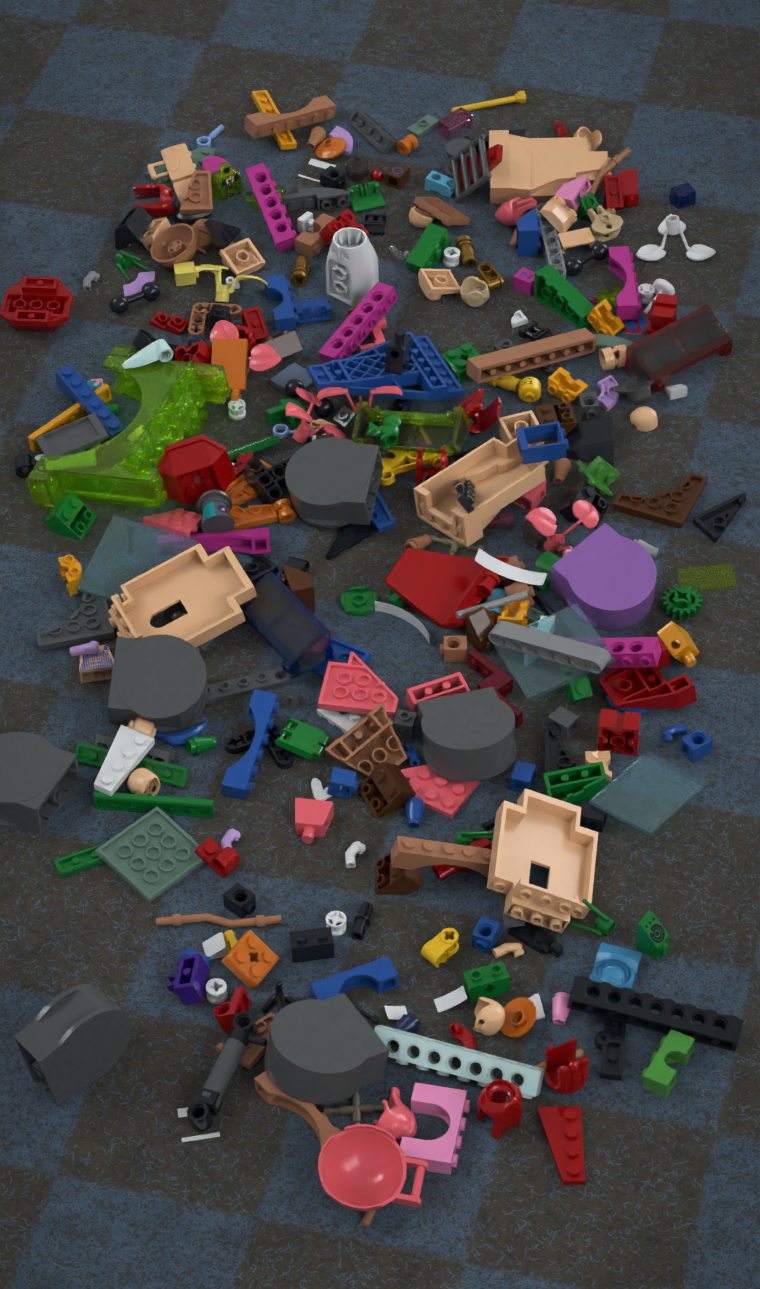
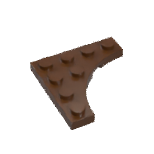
[613,472,708,529]

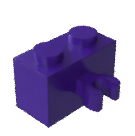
[166,954,210,1005]

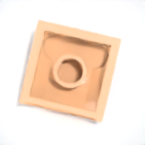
[539,196,577,233]
[219,238,266,276]
[418,268,460,301]

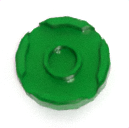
[340,586,378,617]

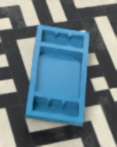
[588,943,642,1003]

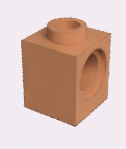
[440,636,467,662]

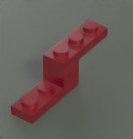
[468,648,523,728]

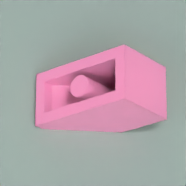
[555,175,592,211]

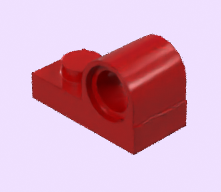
[603,175,624,210]
[242,306,269,342]
[195,837,240,879]
[213,986,251,1032]

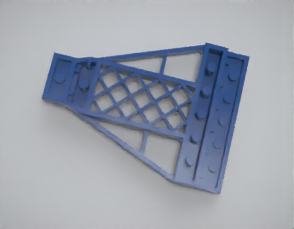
[307,332,464,401]

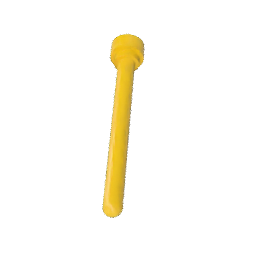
[451,90,527,114]

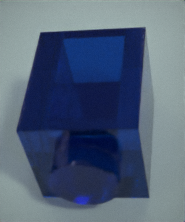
[669,183,696,209]

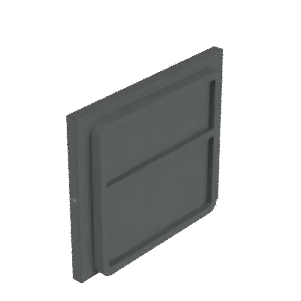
[35,413,109,463]

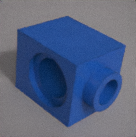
[680,728,712,763]
[510,761,536,793]
[327,767,359,799]
[472,916,501,953]

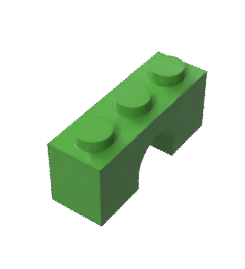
[641,1029,695,1098]

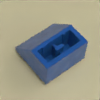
[516,209,542,257]

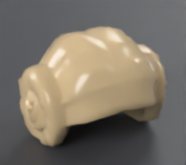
[460,276,490,307]

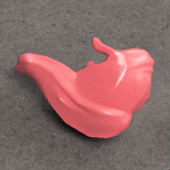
[494,196,538,226]
[374,1087,418,1140]

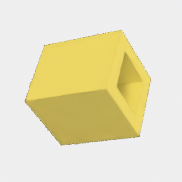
[173,261,199,287]

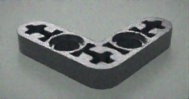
[225,725,294,770]

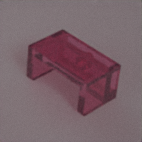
[438,107,473,141]

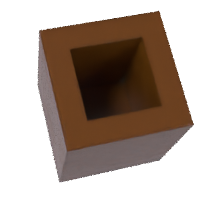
[385,163,410,190]

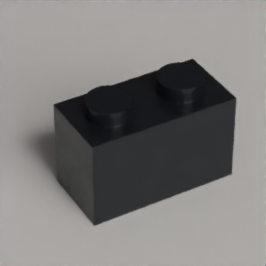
[289,927,334,963]

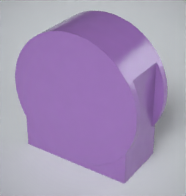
[550,523,657,630]

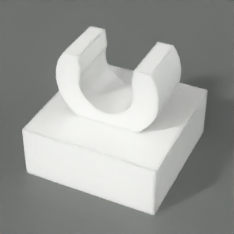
[297,211,315,233]

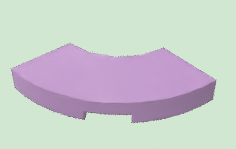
[329,126,353,156]
[123,271,156,298]
[597,375,619,411]

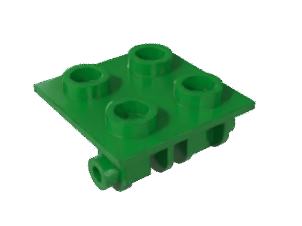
[346,181,386,212]

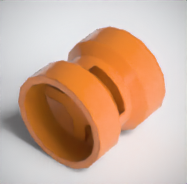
[396,134,419,156]
[273,498,296,523]

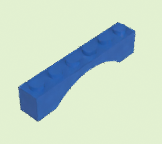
[55,365,127,445]
[222,689,280,800]

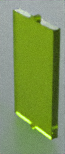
[677,564,737,591]

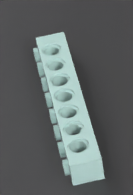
[374,1025,545,1099]

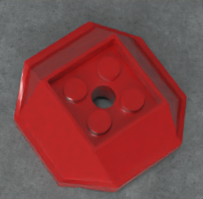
[0,276,74,332]
[156,434,236,505]

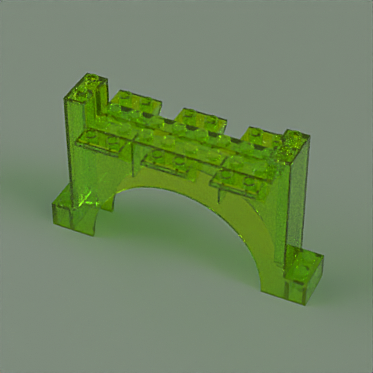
[26,344,231,509]

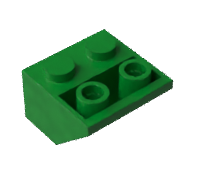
[43,491,97,541]

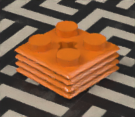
[222,930,279,989]

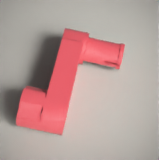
[359,316,387,353]

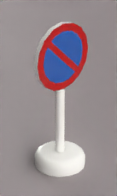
[622,279,675,335]

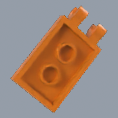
[210,339,248,404]

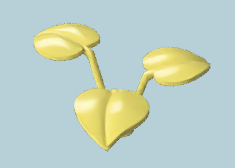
[194,264,268,303]

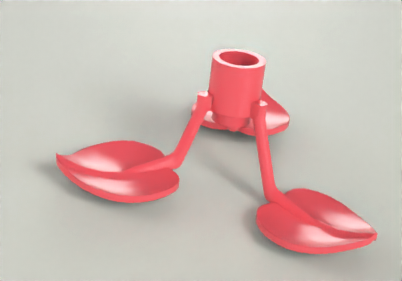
[206,320,282,398]
[317,386,403,422]
[285,387,348,444]
[525,500,599,556]

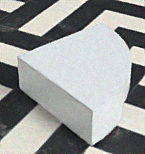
[511,310,528,328]

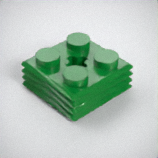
[441,343,481,382]

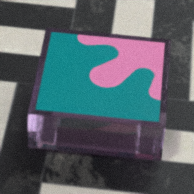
[86,378,104,391]

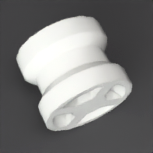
[443,247,460,267]
[638,284,655,304]
[228,399,246,420]
[326,911,347,936]
[206,978,228,1004]

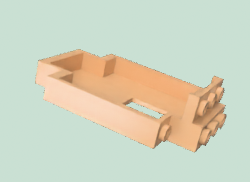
[108,543,257,648]
[487,788,598,933]

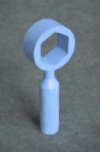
[197,124,224,148]
[273,424,315,439]

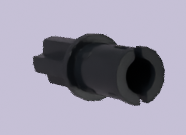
[350,902,373,940]

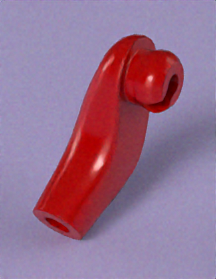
[448,1023,476,1050]

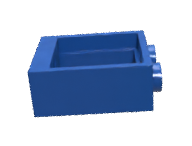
[516,421,569,465]

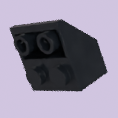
[115,205,153,250]
[558,480,609,529]

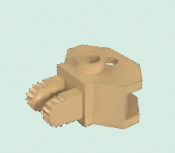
[587,205,624,242]

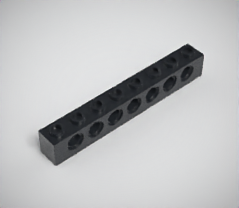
[567,976,743,1051]

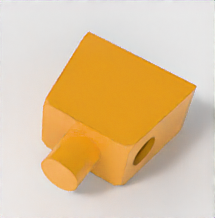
[657,621,699,667]

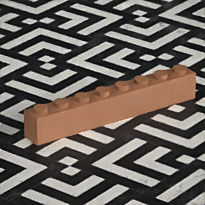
[466,328,597,384]

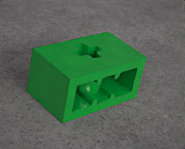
[463,961,510,1003]

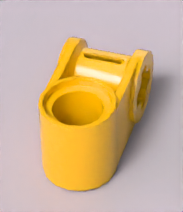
[420,928,459,968]

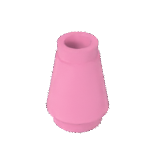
[552,992,570,1025]

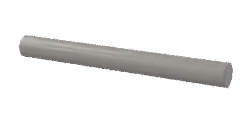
[455,591,528,619]

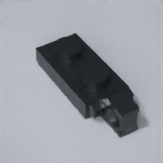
[508,921,564,958]

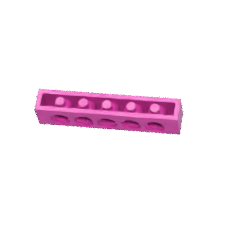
[245,162,297,253]
[318,282,398,364]
[543,637,662,669]

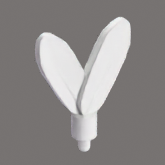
[311,778,332,801]

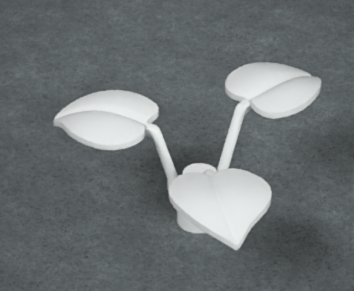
[636,214,716,261]

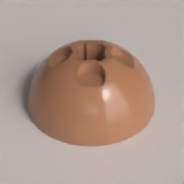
[150,223,197,268]

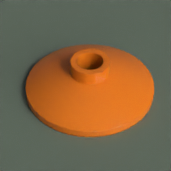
[315,137,346,160]
[500,997,536,1038]

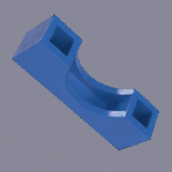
[264,274,299,332]
[310,956,399,1000]

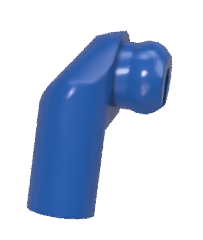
[661,724,687,743]

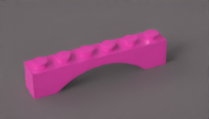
[608,246,641,320]
[157,527,271,562]

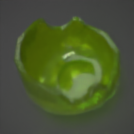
[596,287,622,307]

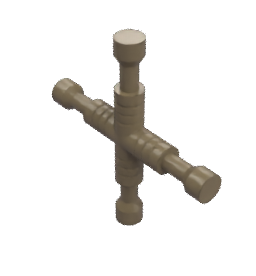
[430,535,484,555]
[323,1091,389,1125]

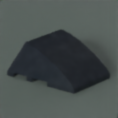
[566,418,614,467]

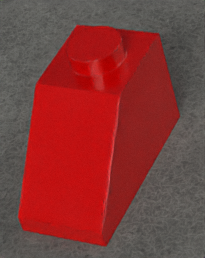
[620,169,639,207]

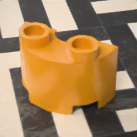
[587,298,625,336]
[547,367,588,402]
[58,555,83,597]
[497,599,530,627]

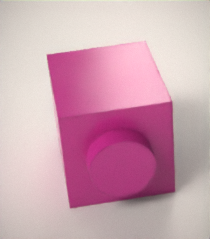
[513,267,535,296]

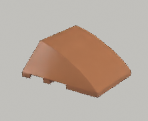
[324,702,407,777]

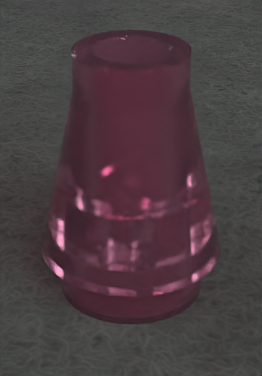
[489,511,516,529]

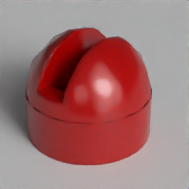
[370,168,385,182]

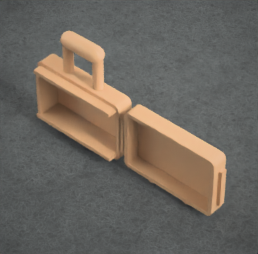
[147,143,197,207]

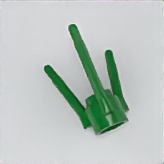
[115,250,151,280]
[456,830,494,846]
[568,899,616,937]

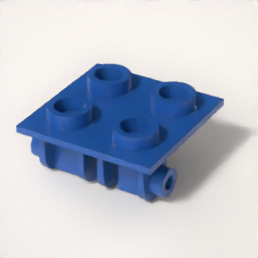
[293,297,333,324]

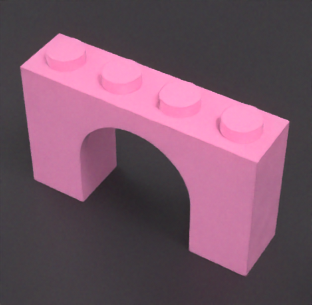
[400,1082,470,1175]

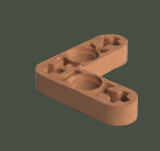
[188,303,242,338]

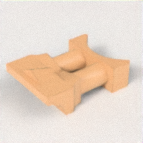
[585,751,612,782]

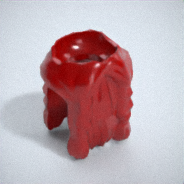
[133,183,173,218]
[455,389,501,435]
[415,446,449,487]
[544,1038,589,1094]
[476,1079,522,1139]

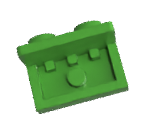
[577,456,621,497]

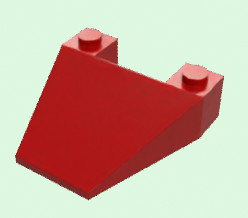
[599,637,697,709]

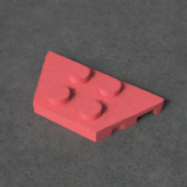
[142,508,202,539]

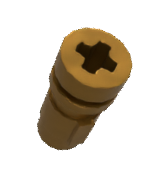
[455,235,477,268]
[290,256,310,287]

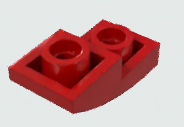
[150,311,189,334]
[232,451,254,482]

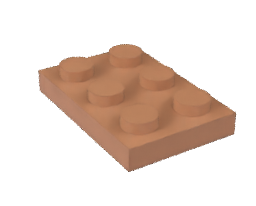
[414,197,471,226]

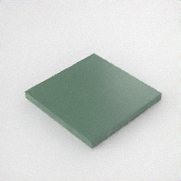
[96,806,205,903]

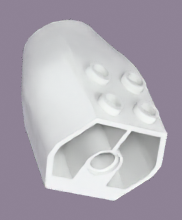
[326,227,379,307]

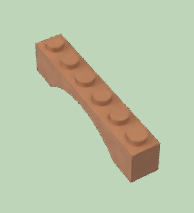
[244,95,336,139]
[391,836,492,879]
[254,1071,341,1149]

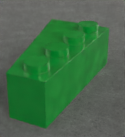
[534,263,594,329]

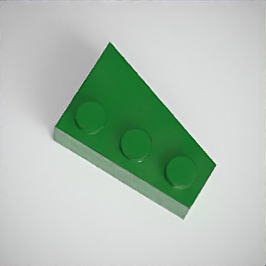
[405,223,452,274]
[543,761,608,806]

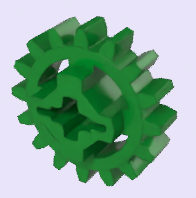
[661,585,703,620]

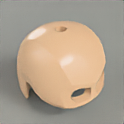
[574,127,602,151]
[127,768,160,795]
[473,997,505,1036]

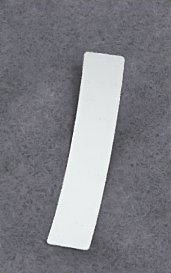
[475,548,547,585]
[374,601,429,643]
[384,986,467,1020]

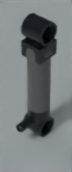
[187,1012,267,1132]

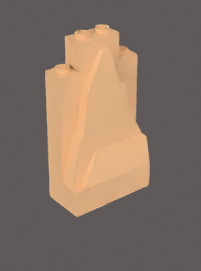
[488,130,612,204]
[413,437,549,547]

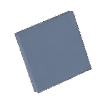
[270,362,314,393]

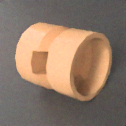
[599,344,629,371]

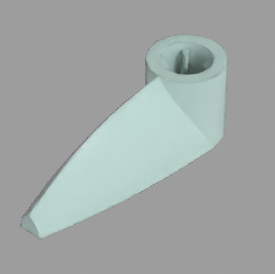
[122,339,174,369]

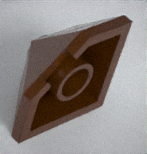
[467,607,499,653]

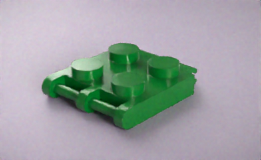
[275,718,330,760]

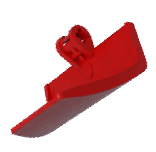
[384,547,509,629]

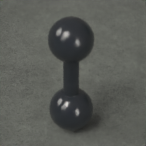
[565,242,608,276]
[110,282,160,314]
[285,379,334,417]

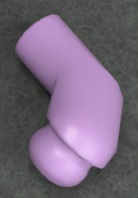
[70,641,99,656]
[221,829,241,849]

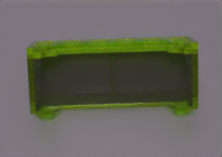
[351,401,471,456]

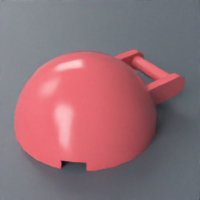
[318,1124,429,1212]

